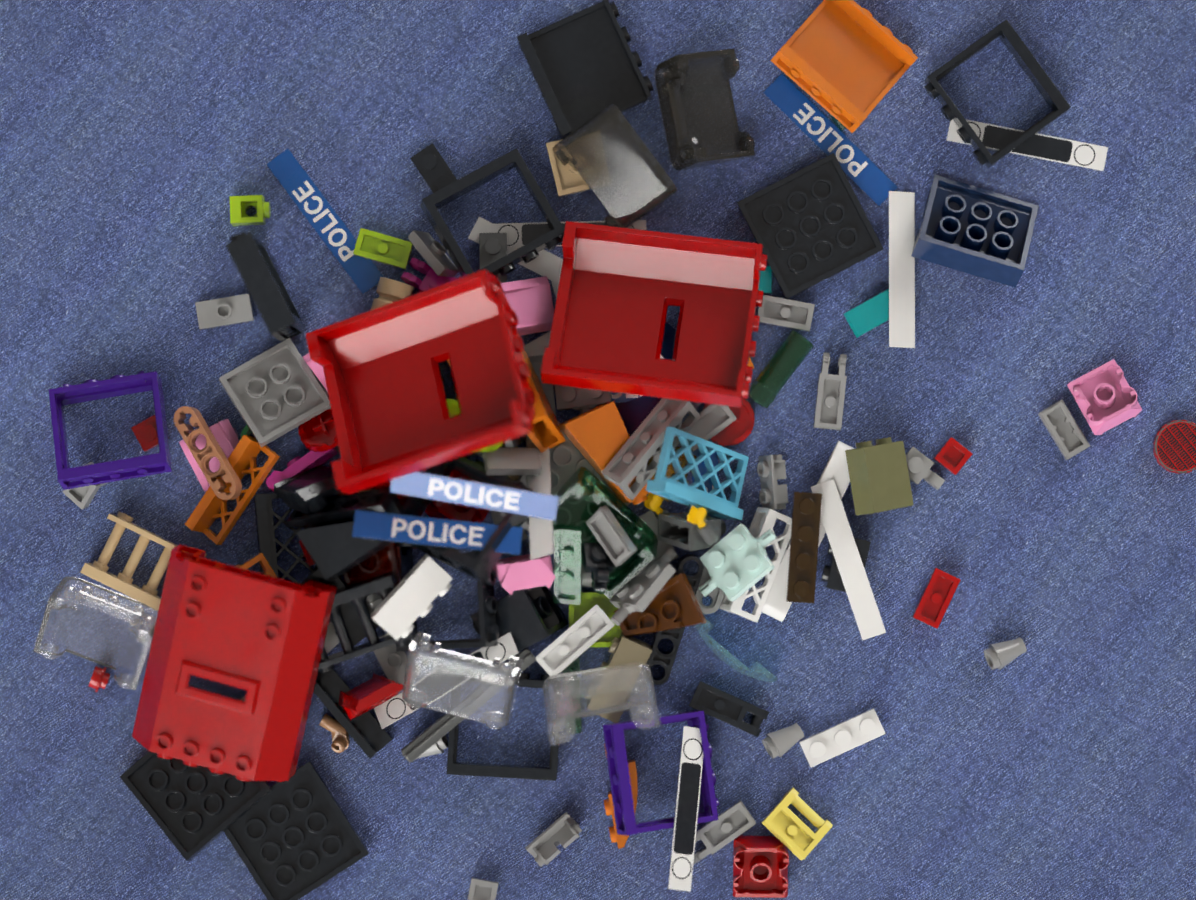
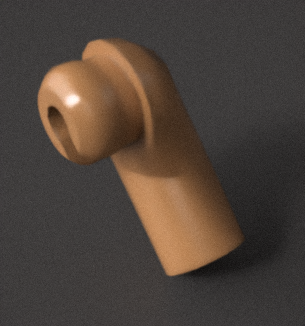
[319,714,350,753]

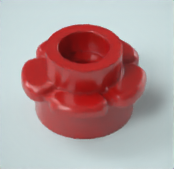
[88,666,111,692]

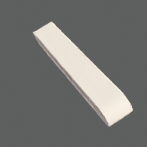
[762,440,855,622]

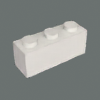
[370,554,453,640]

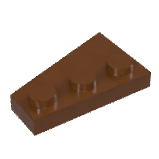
[613,573,707,636]

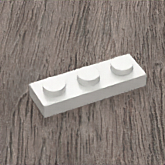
[535,604,615,679]
[799,708,885,767]

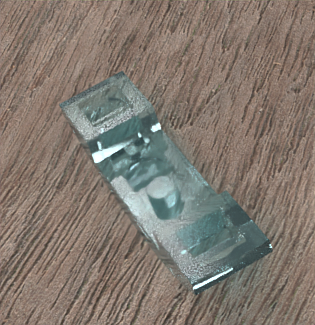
[695,618,778,683]

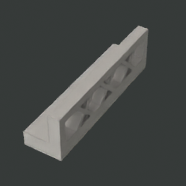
[601,398,701,501]

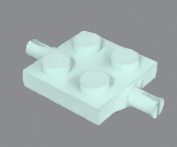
[698,524,777,602]

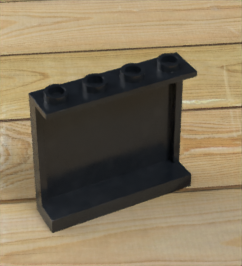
[517,0,654,139]

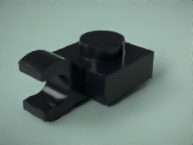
[582,543,614,589]

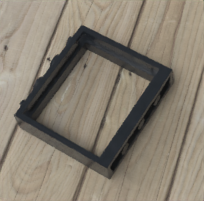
[925,19,1071,168]
[420,148,565,277]
[225,232,307,342]
[400,455,533,583]
[390,542,499,652]
[447,671,563,781]

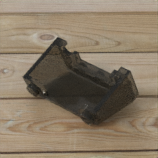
[655,49,755,170]
[555,103,678,228]

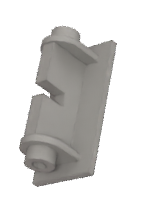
[757,455,788,510]
[525,812,582,867]

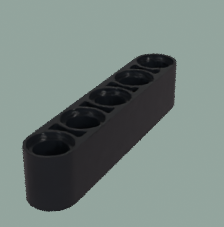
[643,554,704,685]

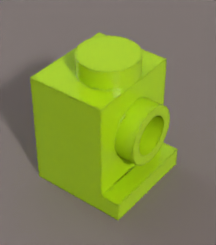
[230,195,271,226]

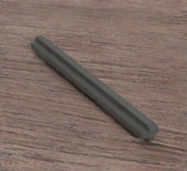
[401,648,536,762]

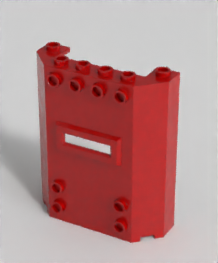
[541,221,767,407]
[305,269,536,495]
[132,544,337,782]

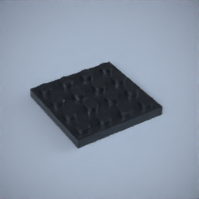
[737,153,884,299]
[120,751,273,861]
[224,761,369,900]

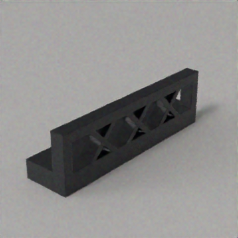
[286,487,403,529]
[313,668,393,758]

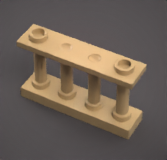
[80,511,207,610]

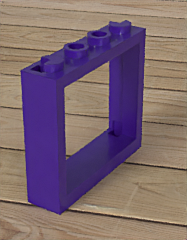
[48,371,172,490]
[603,711,719,836]

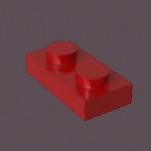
[912,568,961,629]

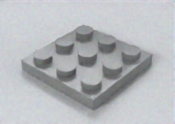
[219,338,331,448]

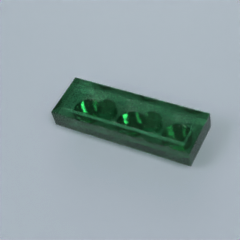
[554,524,583,605]

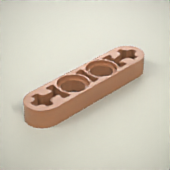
[174,406,242,500]

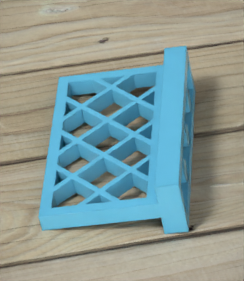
[645,427,749,521]

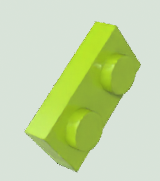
[353,228,413,270]

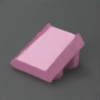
[501,276,554,336]
[1067,359,1142,435]
[179,419,250,492]
[493,554,556,596]

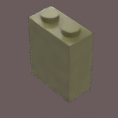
[845,437,914,515]

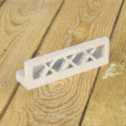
[719,507,792,622]

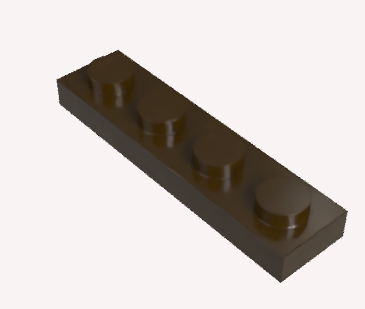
[786,492,822,603]

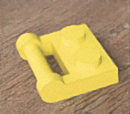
[762,787,833,861]

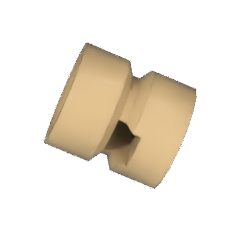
[370,277,414,310]

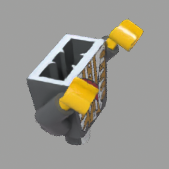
[644,493,726,551]

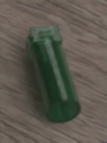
[748,330,814,409]

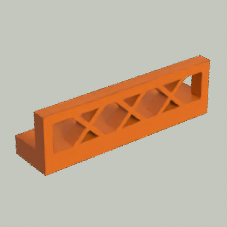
[185,435,280,545]

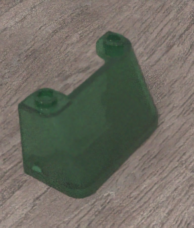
[552,466,658,599]

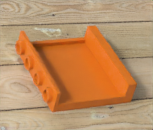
[770,0,918,133]

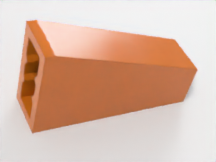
[522,350,566,453]
[559,401,651,505]

